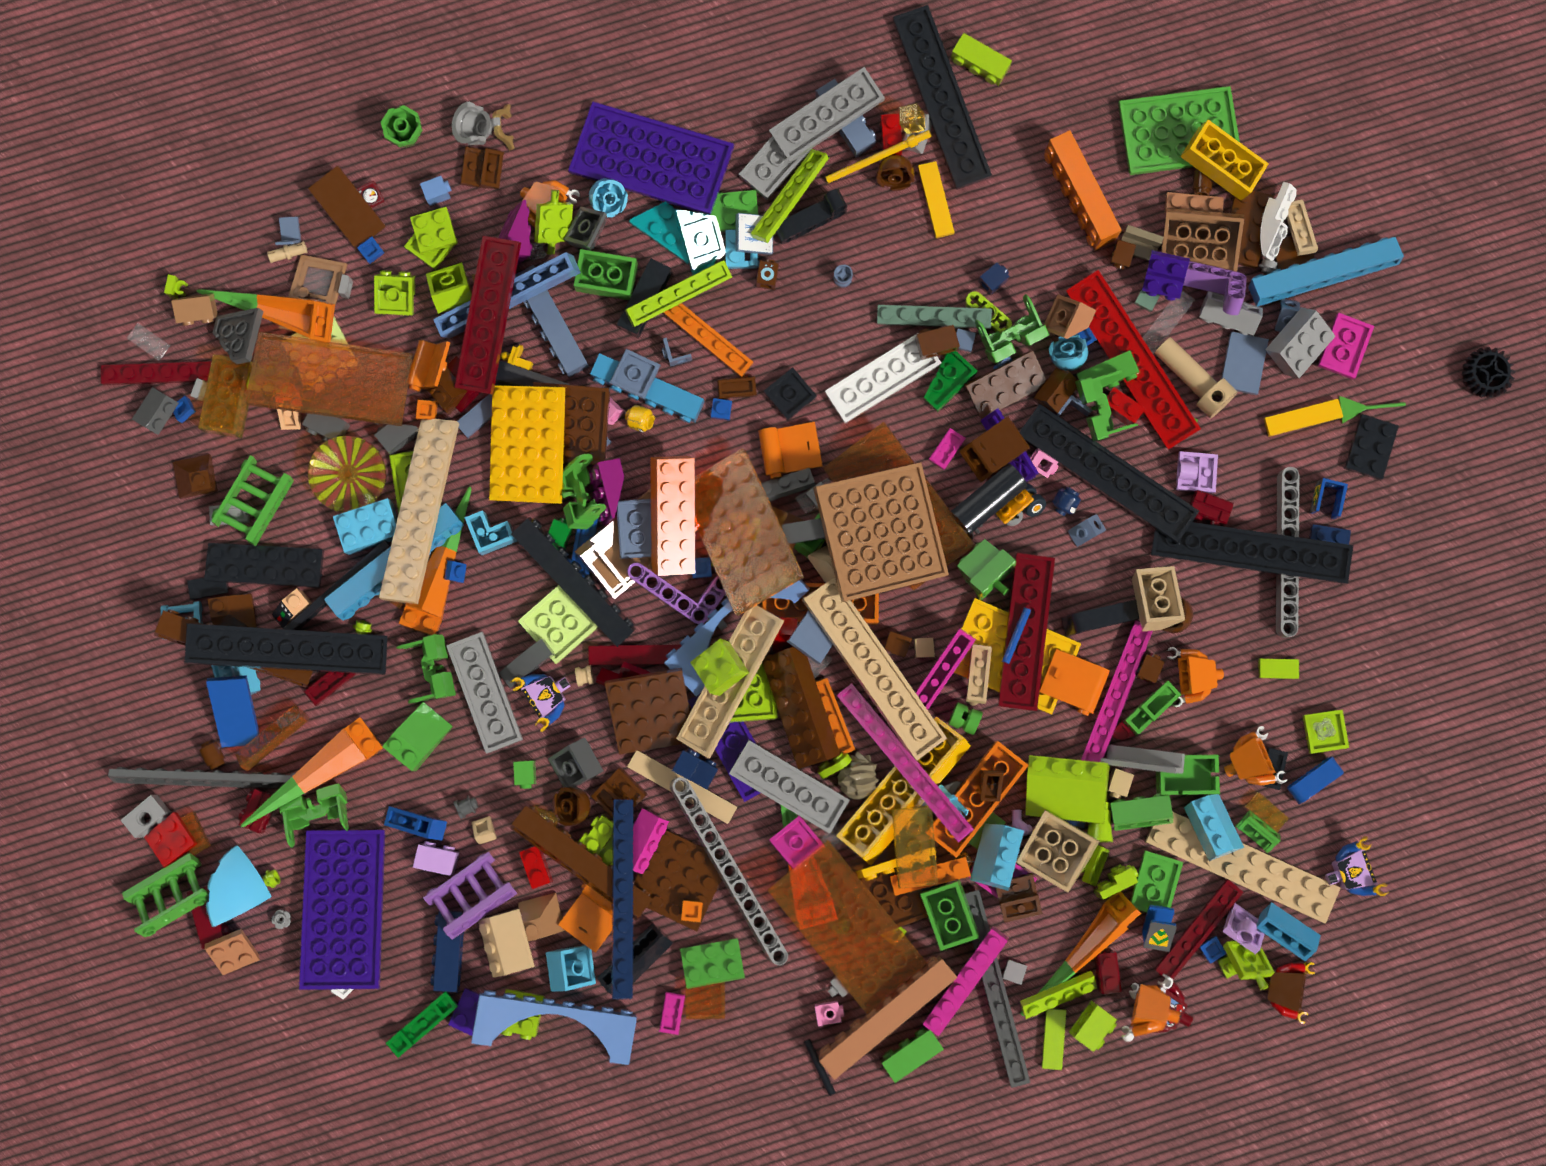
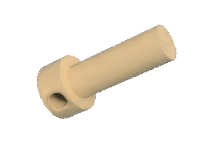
[1155,337,1238,419]

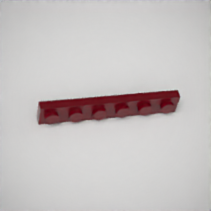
[101,361,217,385]
[1154,879,1243,980]

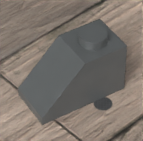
[374,423,419,455]

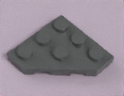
[213,308,264,364]

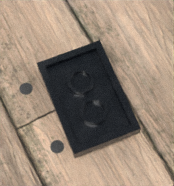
[1344,414,1399,481]

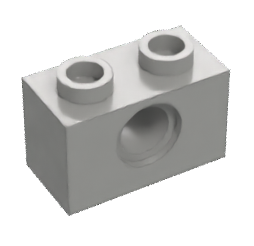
[121,795,171,838]

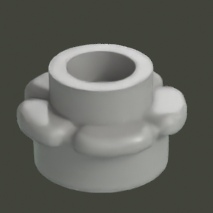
[1259,259,1278,274]
[271,910,291,929]

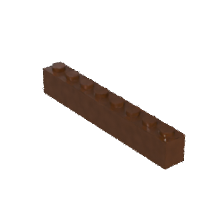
[154,610,313,688]
[510,806,652,921]

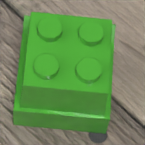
[957,539,1016,601]

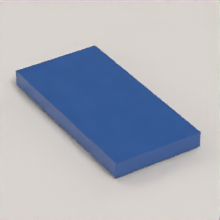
[206,675,261,747]

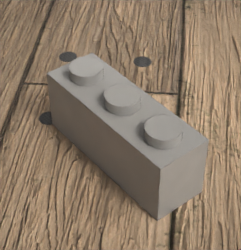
[1199,291,1263,336]

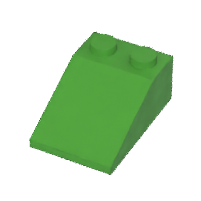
[382,702,453,771]

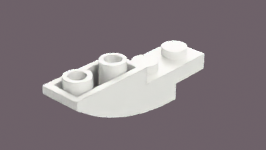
[1260,182,1297,261]

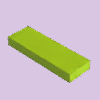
[1041,1008,1066,1070]

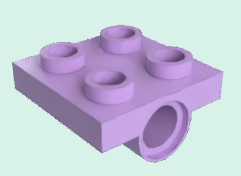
[1176,451,1218,493]
[1223,903,1265,954]

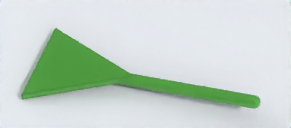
[1339,396,1406,424]

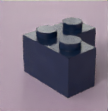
[672,749,719,790]

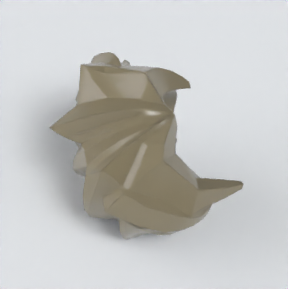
[837,752,879,800]

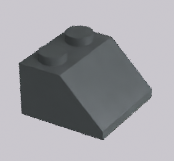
[564,206,607,251]
[548,738,603,787]

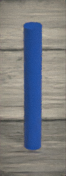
[1002,608,1031,664]

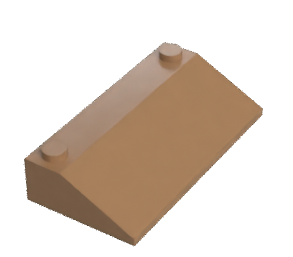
[574,488,702,599]

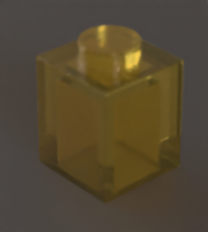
[899,103,925,134]

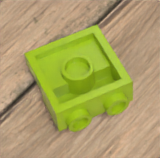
[374,270,415,316]
[579,815,613,866]
[1093,864,1139,900]
[500,989,545,1040]

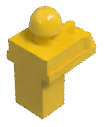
[501,344,533,371]

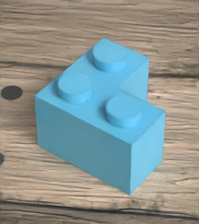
[465,510,517,556]

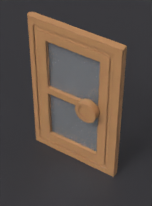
[279,255,348,332]

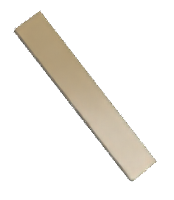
[627,751,737,824]

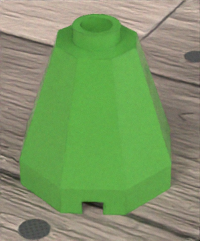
[381,105,423,147]

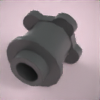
[454,795,479,819]

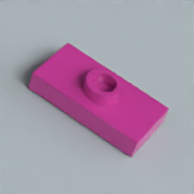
[928,428,966,470]
[659,992,685,1035]

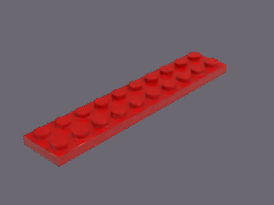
[1066,270,1201,450]

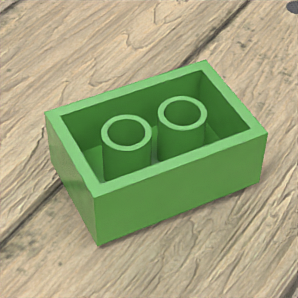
[574,249,638,300]
[921,879,980,951]

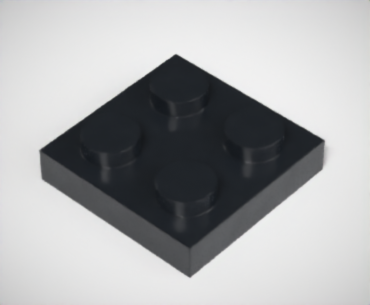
[764,367,817,421]

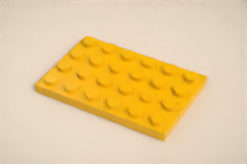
[489,386,565,504]
[954,598,1081,715]

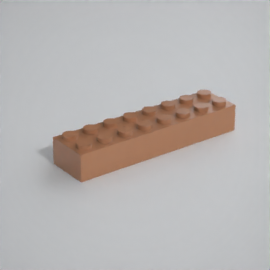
[819,955,957,1080]

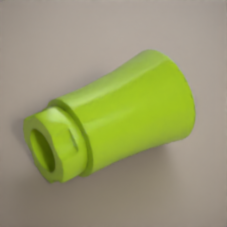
[1087,802,1113,842]

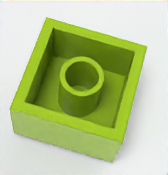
[426,263,472,314]
[690,639,749,696]
[1069,1001,1117,1052]

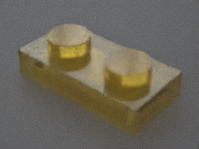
[1245,792,1289,832]

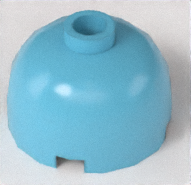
[589,178,628,217]
[1049,334,1088,371]

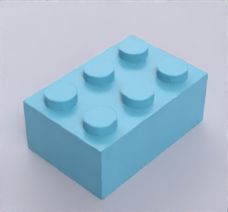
[333,498,398,555]

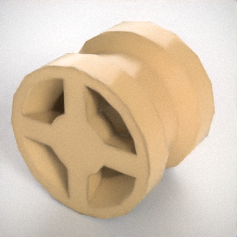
[575,665,594,687]

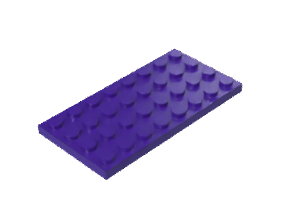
[568,101,734,215]
[299,830,385,990]

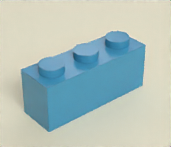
[1256,902,1321,961]

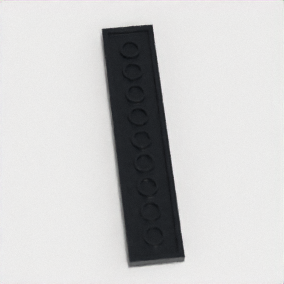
[893,5,992,190]
[1020,404,1199,543]
[1151,522,1354,584]
[184,623,388,675]

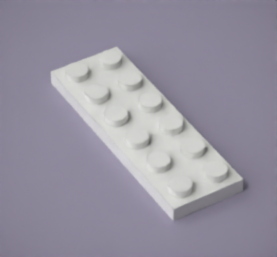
[825,333,941,424]

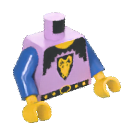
[510,674,571,732]
[1325,836,1389,896]

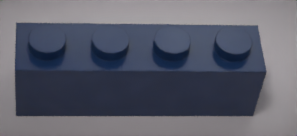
[431,910,464,992]

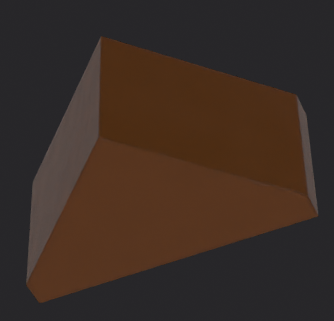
[980,770,1004,802]

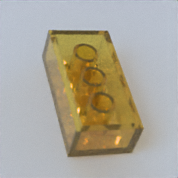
[198,354,255,438]

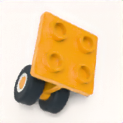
[995,484,1046,524]

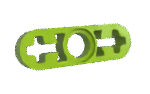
[965,291,1012,334]

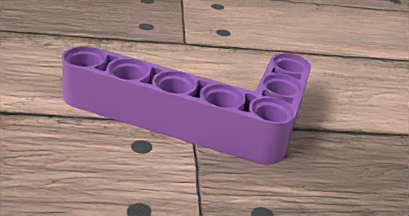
[1183,261,1246,315]
[627,563,730,624]

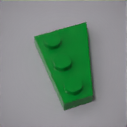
[924,351,978,412]

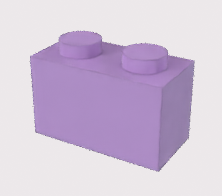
[413,841,459,876]

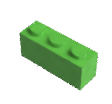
[1077,350,1140,389]
[1110,794,1173,831]
[881,1027,944,1083]

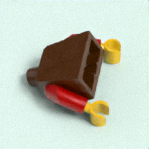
[1258,962,1315,1024]

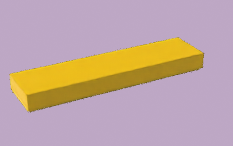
[918,161,955,238]
[1264,399,1343,437]

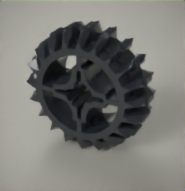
[1461,347,1515,399]

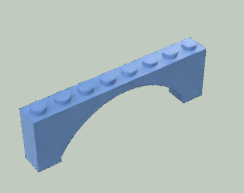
[665,555,810,697]
[471,990,637,1065]

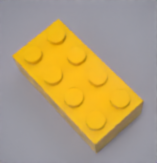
[1180,120,1269,200]

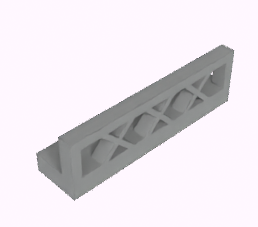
[1101,745,1185,774]

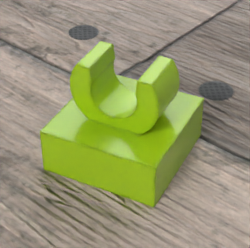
[164,275,188,298]
[1217,955,1237,979]

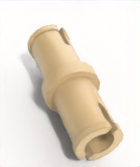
[267,241,308,263]

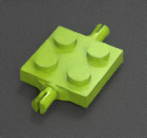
[534,190,573,255]
[1223,941,1275,990]

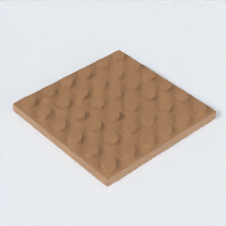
[813,462,949,602]

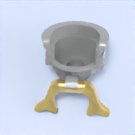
[452,102,515,150]

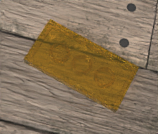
[892,805,938,889]

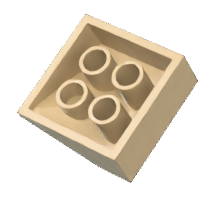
[1016,811,1100,892]

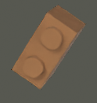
[171,293,218,326]

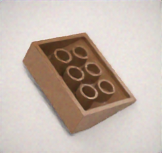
[1162,208,1244,272]

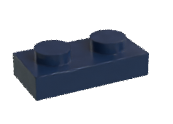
[1309,524,1351,545]

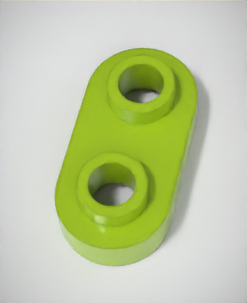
[817,752,852,779]

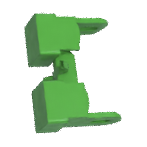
[975,294,1049,363]
[1075,370,1138,441]
[562,454,606,529]
[396,634,456,704]
[279,784,349,848]

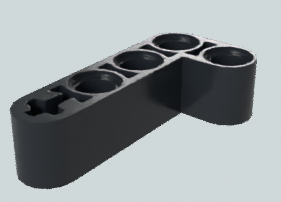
[776,189,847,244]
[1061,600,1140,637]

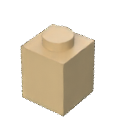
[1107,768,1134,799]

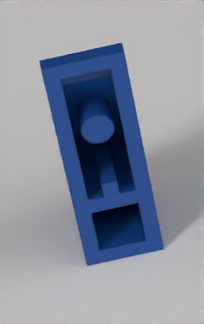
[384,806,447,840]

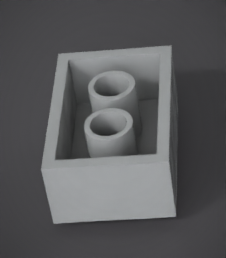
[1265,307,1335,378]

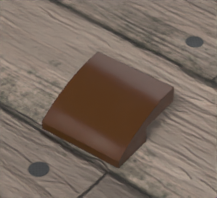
[460,147,504,189]
[591,767,647,818]
[995,873,1042,923]

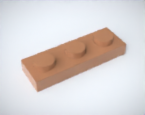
[1165,192,1224,213]

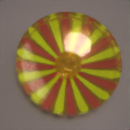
[308,436,386,512]

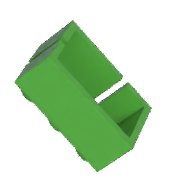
[1156,755,1220,795]

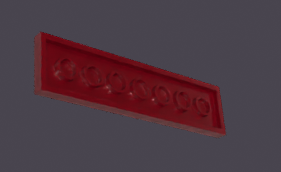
[455,236,521,395]
[998,553,1055,711]

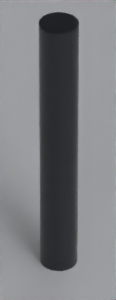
[803,1038,836,1096]

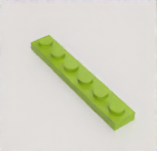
[751,149,829,243]
[625,260,732,327]

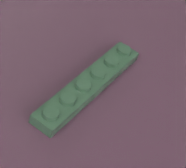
[877,305,992,329]

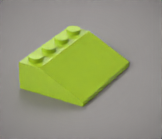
[1026,755,1110,824]

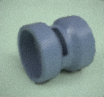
[833,265,853,288]

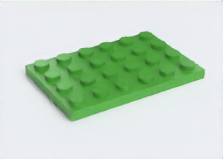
[1118,86,1240,175]

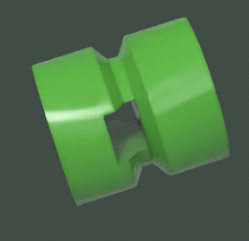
[948,702,983,735]

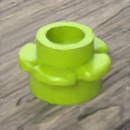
[353,620,372,635]
[263,869,280,888]

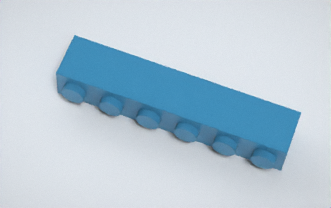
[590,353,704,423]

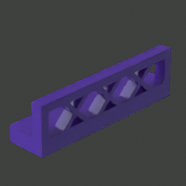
[981,408,1039,482]

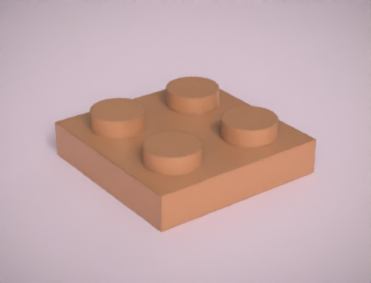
[205,929,259,975]

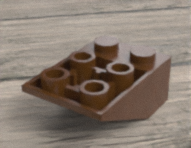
[959,416,1030,483]

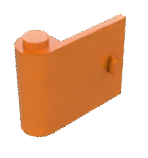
[406,340,450,392]
[758,422,823,479]
[1039,649,1110,716]
[558,883,612,953]

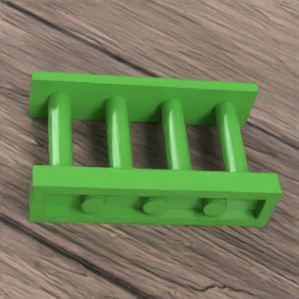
[211,455,294,546]
[122,853,209,938]

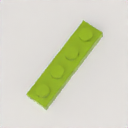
[1020,971,1097,1019]

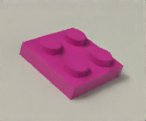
[769,816,824,871]

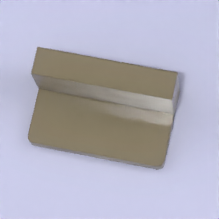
[1121,225,1164,261]

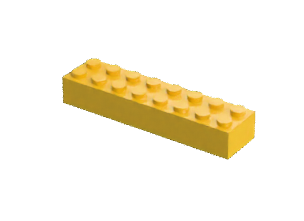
[836,717,971,865]

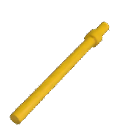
[826,130,932,183]

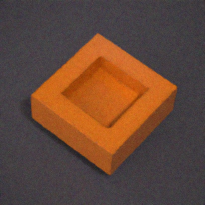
[416,400,438,420]
[681,900,703,922]

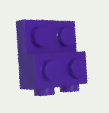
[1142,250,1190,300]

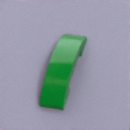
[386,992,458,1058]

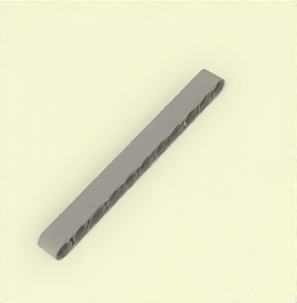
[670,777,788,965]

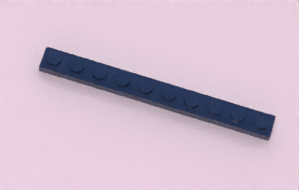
[612,799,633,999]

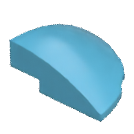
[206,845,272,927]

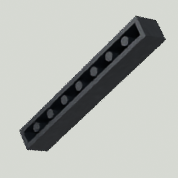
[511,517,636,647]

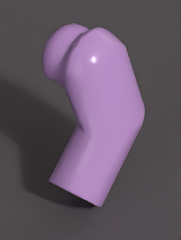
[1012,810,1033,836]

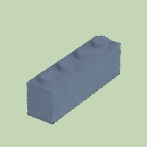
[816,79,876,158]

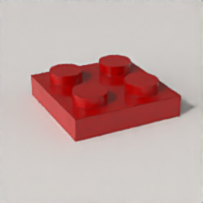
[144,812,198,867]

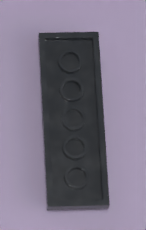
[204,543,324,588]

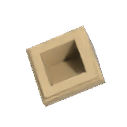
[914,638,935,658]
[471,816,497,844]

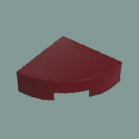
[1112,721,1135,740]

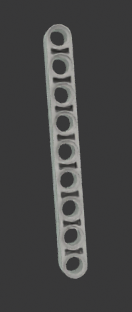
[1276,467,1299,638]

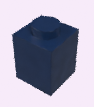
[978,262,1010,295]

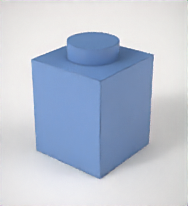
[420,176,452,206]

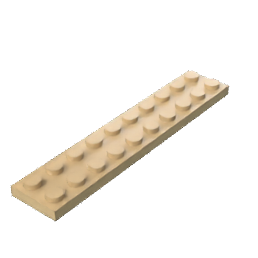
[379,419,459,604]
[802,577,947,761]
[1145,812,1340,924]

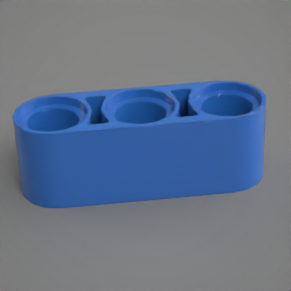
[1287,756,1344,804]

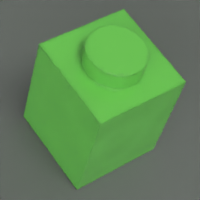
[513,761,536,789]

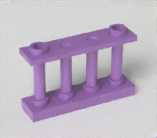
[423,852,517,939]

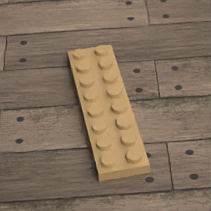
[676,602,784,758]

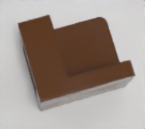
[884,631,912,658]

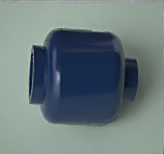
[1052,486,1081,516]

